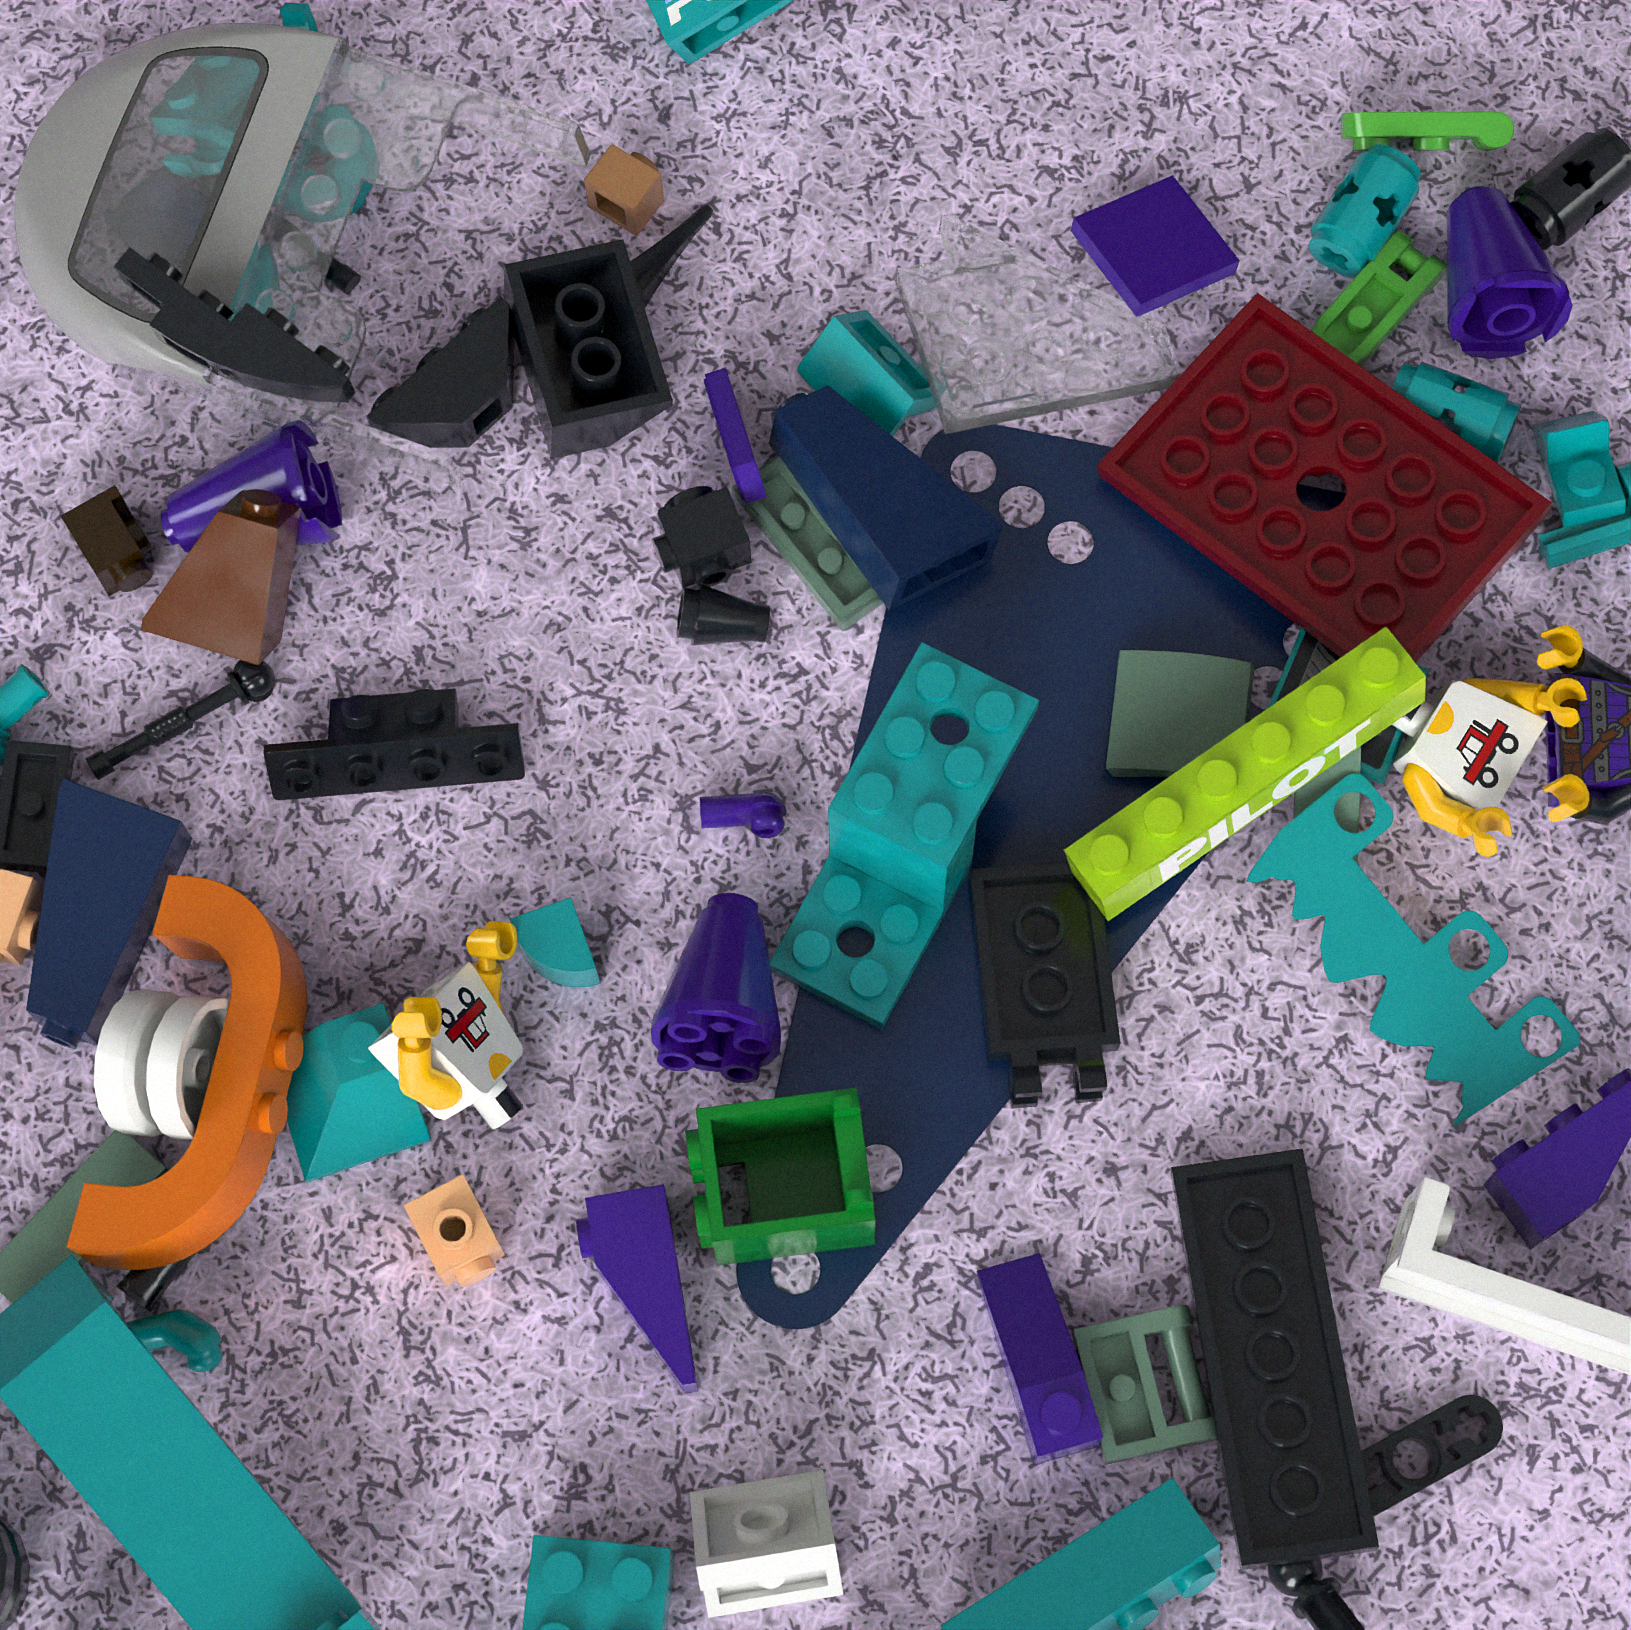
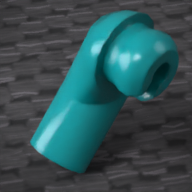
[127,1309,223,1372]

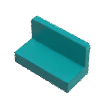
[797,310,946,436]

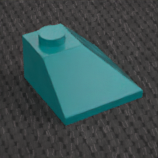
[286,1003,432,1183]

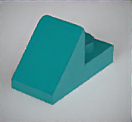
[1533,411,1626,528]

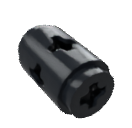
[1510,128,1631,250]

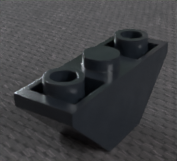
[366,297,515,448]

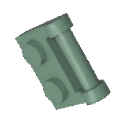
[1072,1305,1217,1465]

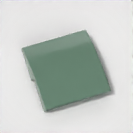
[1106,650,1254,777]

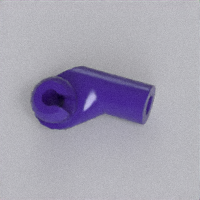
[699,792,787,838]

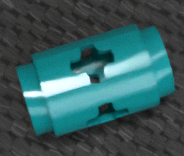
[1308,144,1422,277]
[1392,361,1521,463]

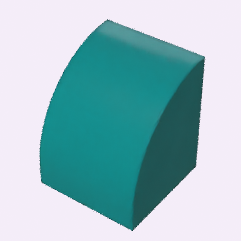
[509,897,601,987]

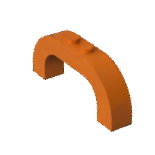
[67,875,307,1270]

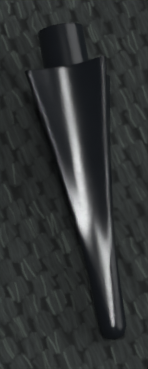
[630,205,713,308]

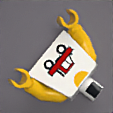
[1392,678,1587,857]
[368,921,523,1130]

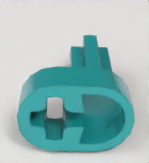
[1537,461,1631,569]

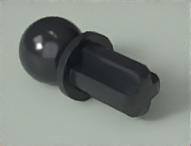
[1268,1559,1365,1630]

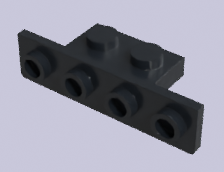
[263,688,525,800]

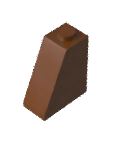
[141,489,301,665]

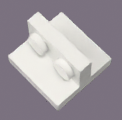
[690,1470,843,1618]

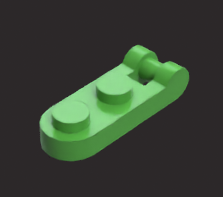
[1341,111,1514,151]
[1312,230,1447,367]

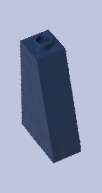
[768,385,1002,611]
[26,779,193,1049]

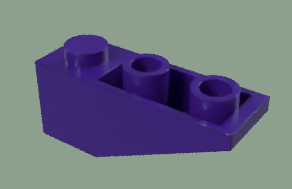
[1483,1068,1631,1250]

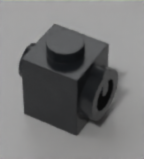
[652,486,752,588]

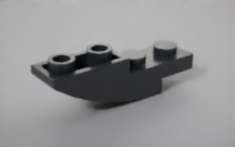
[114,247,356,403]

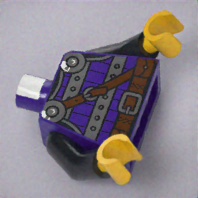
[1537,625,1631,824]

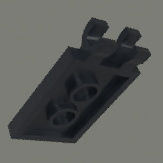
[967,862,1121,1109]

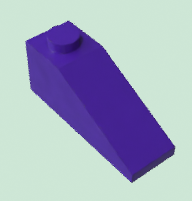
[576,1184,698,1394]
[976,1253,1104,1466]

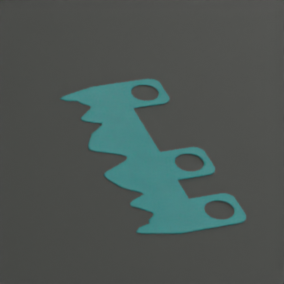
[1246,773,1580,1127]

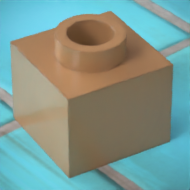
[584,144,664,237]

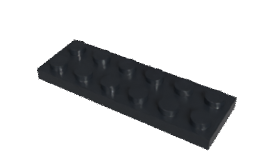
[1171,1148,1379,1570]

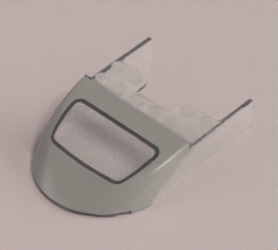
[14,23,591,489]

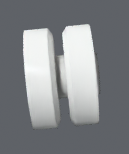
[94,989,230,1142]

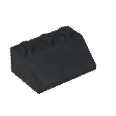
[504,239,673,459]

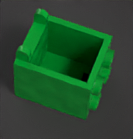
[685,1087,875,1266]

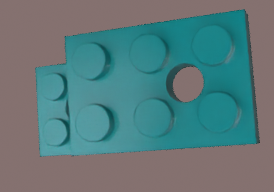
[770,642,1039,1030]

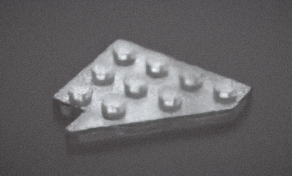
[895,214,1182,434]

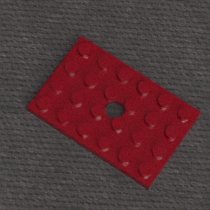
[1097,293,1552,663]

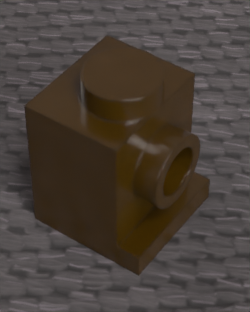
[61,485,153,596]

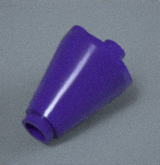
[651,893,781,1083]

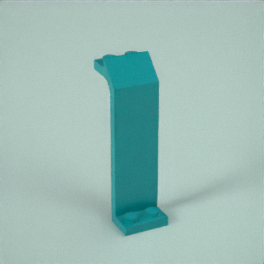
[0,1254,382,1630]

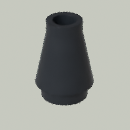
[676,584,770,646]

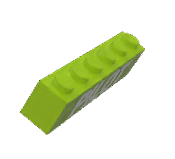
[1064,627,1426,921]

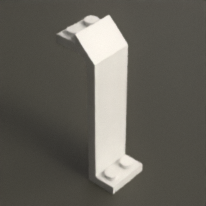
[1378,1177,1631,1375]

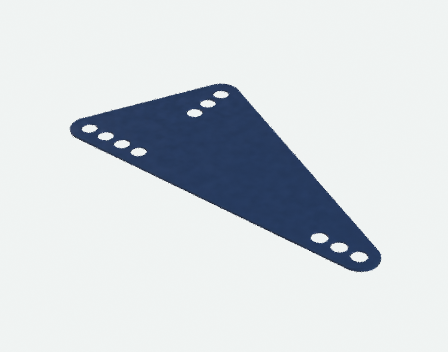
[736,421,1346,1329]

